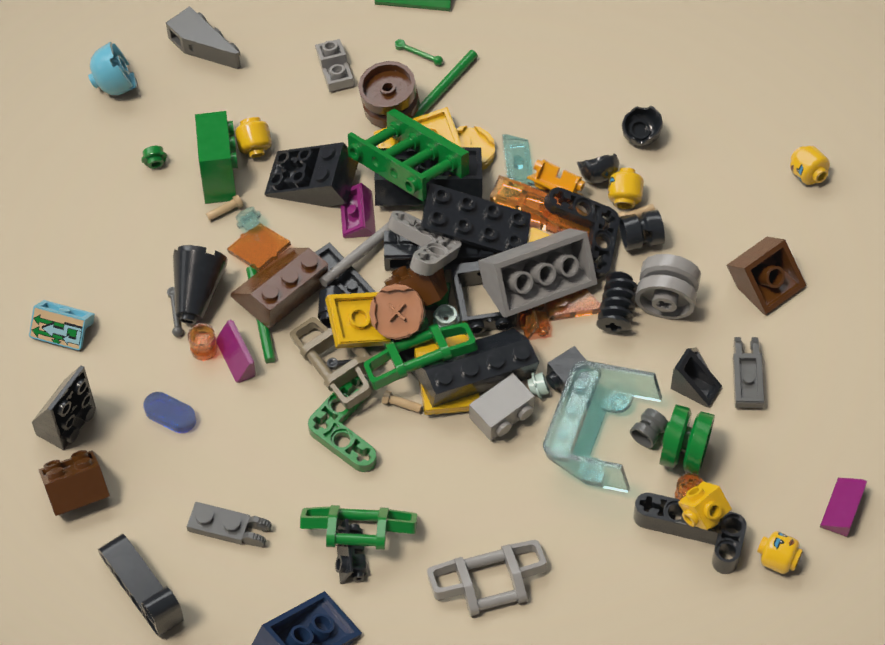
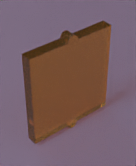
[227,222,291,272]

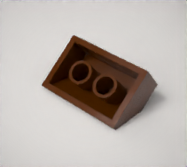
[231,248,329,329]

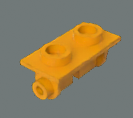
[527,160,585,196]

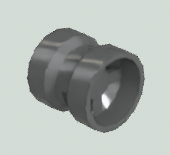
[630,408,668,448]

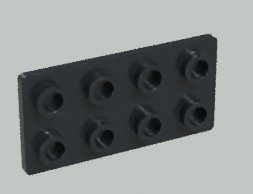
[420,183,531,253]

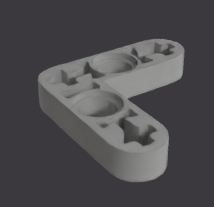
[388,211,461,276]

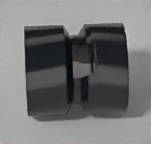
[619,210,665,251]

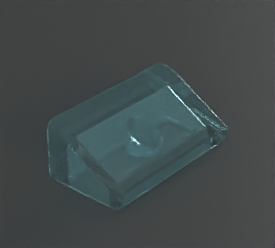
[502,134,534,188]

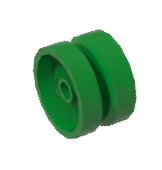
[659,404,715,475]

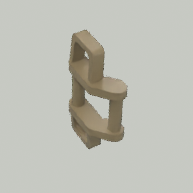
[290,317,379,409]

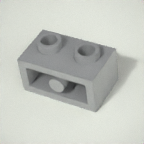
[469,373,535,441]

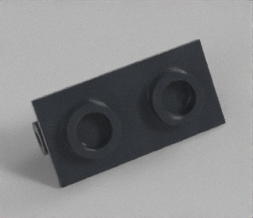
[335,519,367,584]

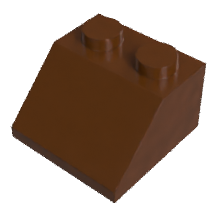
[726,236,807,315]

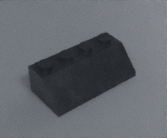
[374,147,482,207]
[415,328,539,408]

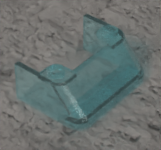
[543,361,662,493]

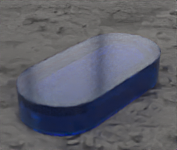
[143,392,196,433]

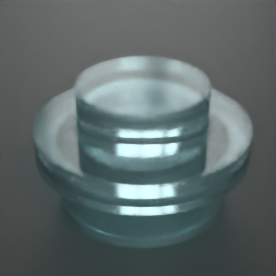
[235,207,262,230]

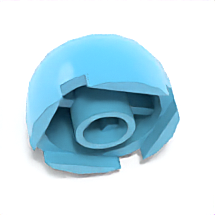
[88,42,137,95]

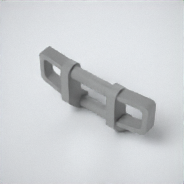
[427,540,547,616]

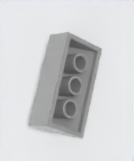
[478,228,598,317]

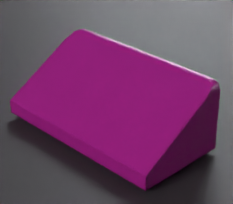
[340,183,376,238]
[216,319,256,383]
[820,477,867,537]

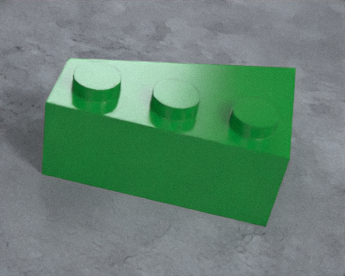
[195,111,238,204]

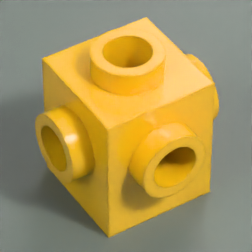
[678,481,732,530]

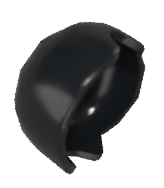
[622,106,663,146]
[577,153,620,184]

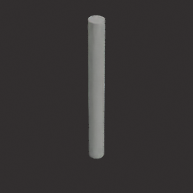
[319,223,390,287]

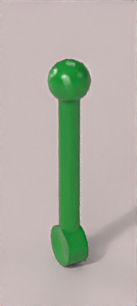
[395,39,443,66]

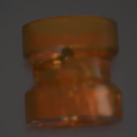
[187,323,218,361]

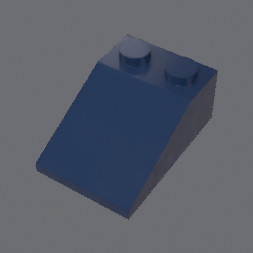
[251,591,362,645]

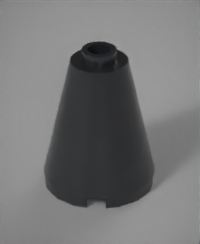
[173,245,228,325]

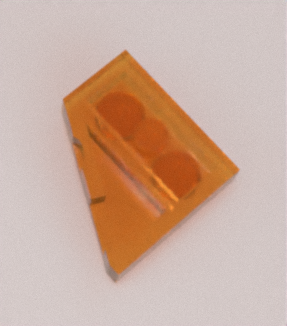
[545,288,600,321]

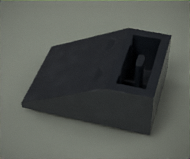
[264,142,359,207]
[32,365,96,450]

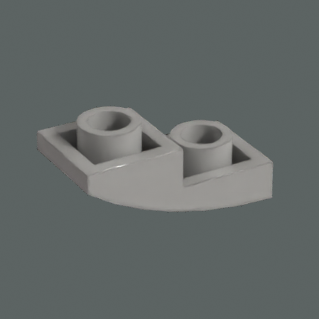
[315,39,354,92]

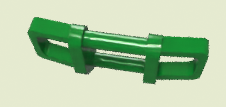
[364,323,478,390]
[300,505,417,550]

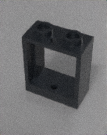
[451,261,517,335]

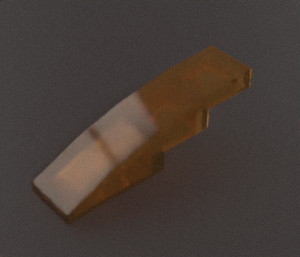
[490,175,590,237]

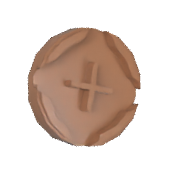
[369,284,426,340]

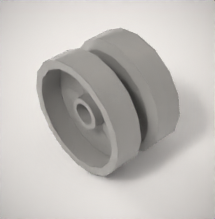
[635,254,701,319]

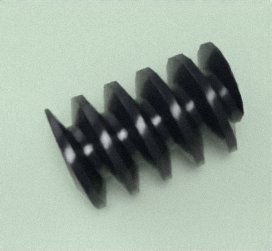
[596,271,638,332]

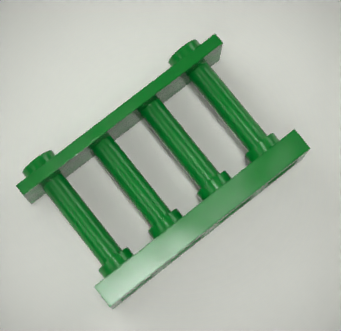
[348,108,469,201]

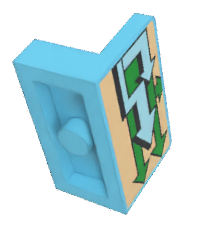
[29,300,95,350]

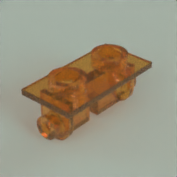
[519,304,550,339]

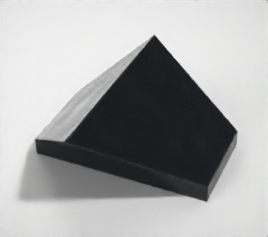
[670,347,722,407]

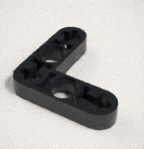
[544,187,619,279]

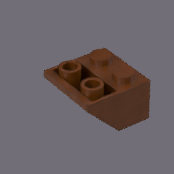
[379,266,448,307]
[38,450,110,516]

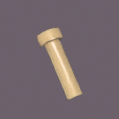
[206,195,243,221]
[618,204,655,218]
[382,390,422,413]

